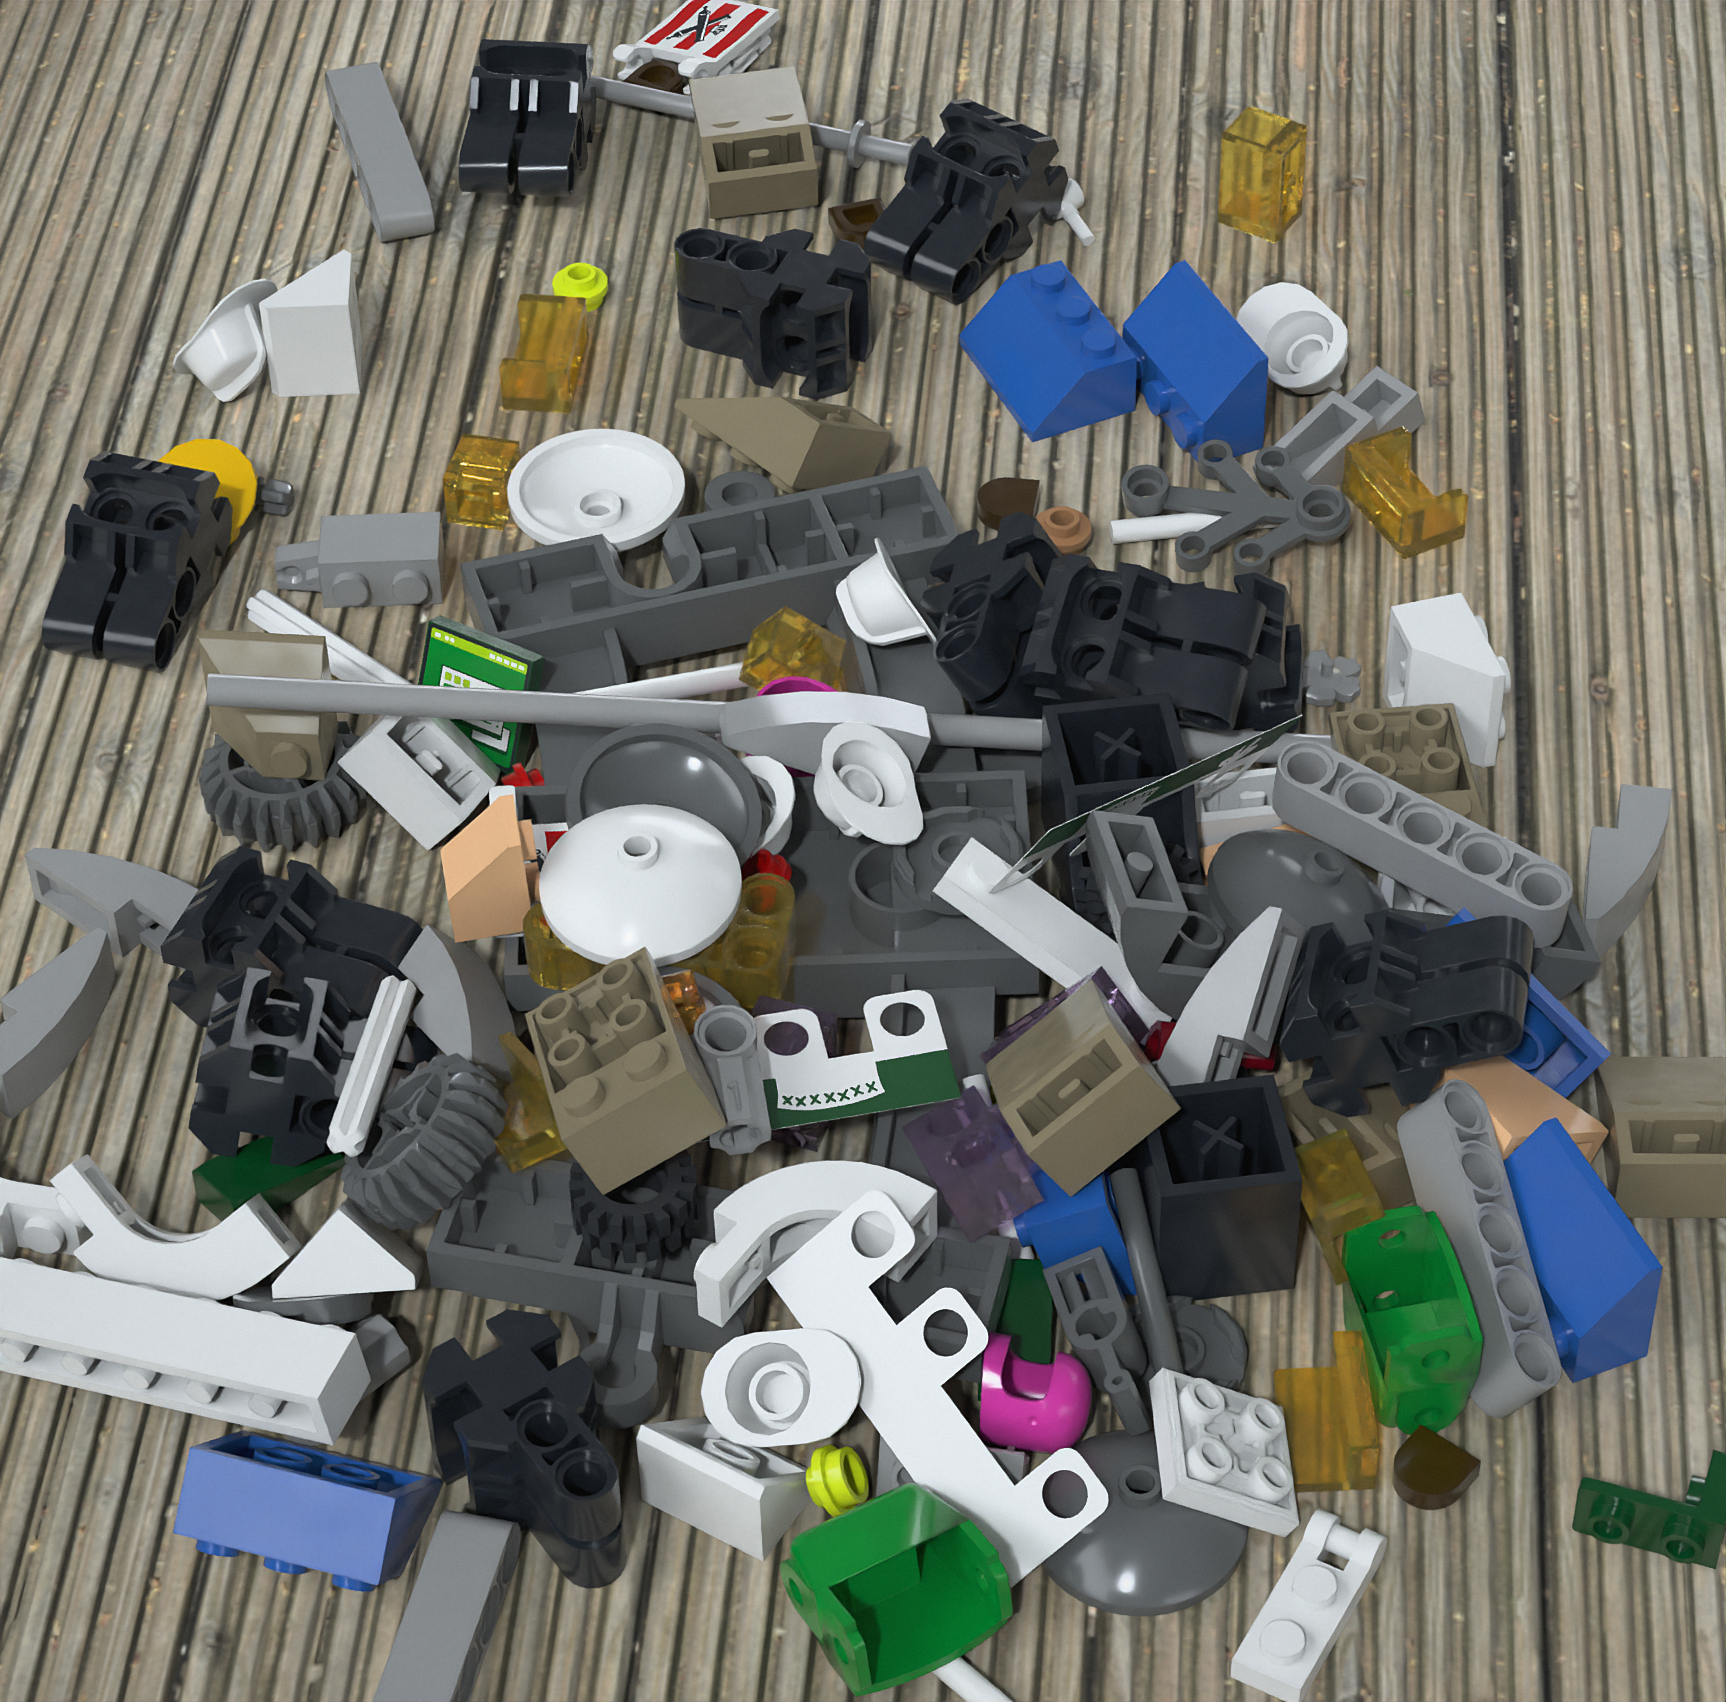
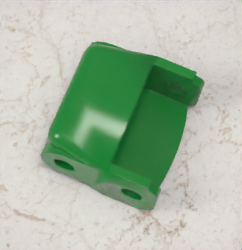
[1341,1205,1483,1435]
[780,1483,1013,1697]

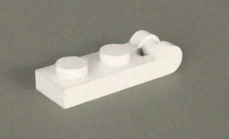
[1231,1508,1387,1702]

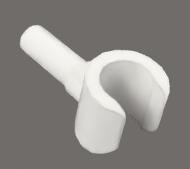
[1052,178,1095,246]

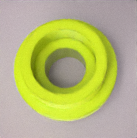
[552,262,608,313]
[806,1445,869,1517]

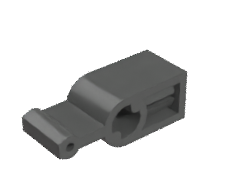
[1042,1246,1151,1436]

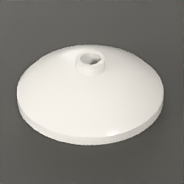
[507,429,685,553]
[539,804,742,967]

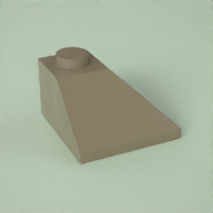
[198,629,338,780]

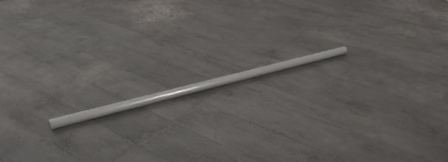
[206,673,1332,764]

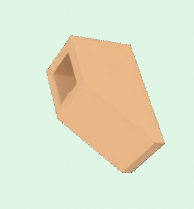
[440,794,541,943]

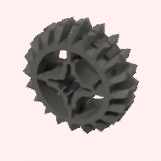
[199,721,368,854]
[340,1053,509,1231]

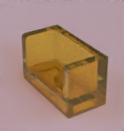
[1218,106,1307,243]
[499,294,589,414]
[1342,426,1469,559]

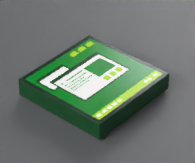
[418,615,545,774]

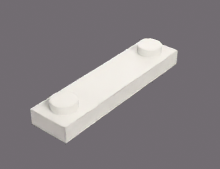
[933,837,1172,1045]

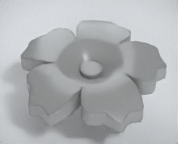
[1302,649,1361,706]

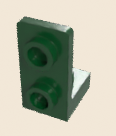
[1572,1450,1726,1569]

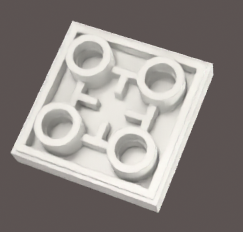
[1149,1368,1299,1537]

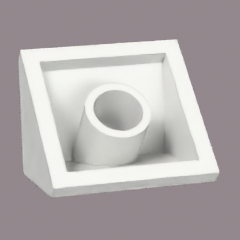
[259,249,363,397]
[272,1196,424,1299]
[636,1417,812,1561]

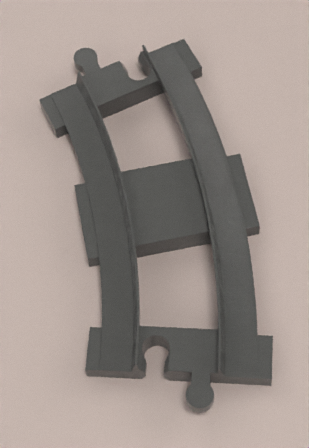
[426,466,1039,1429]

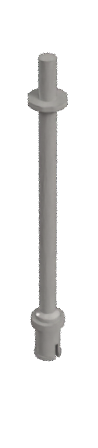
[590,75,915,169]

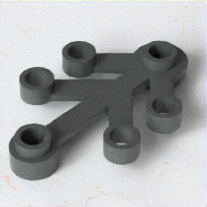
[1121,439,1351,576]

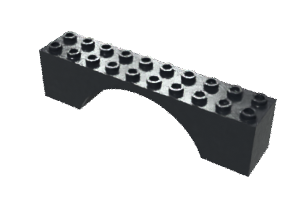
[1041,692,1303,1301]

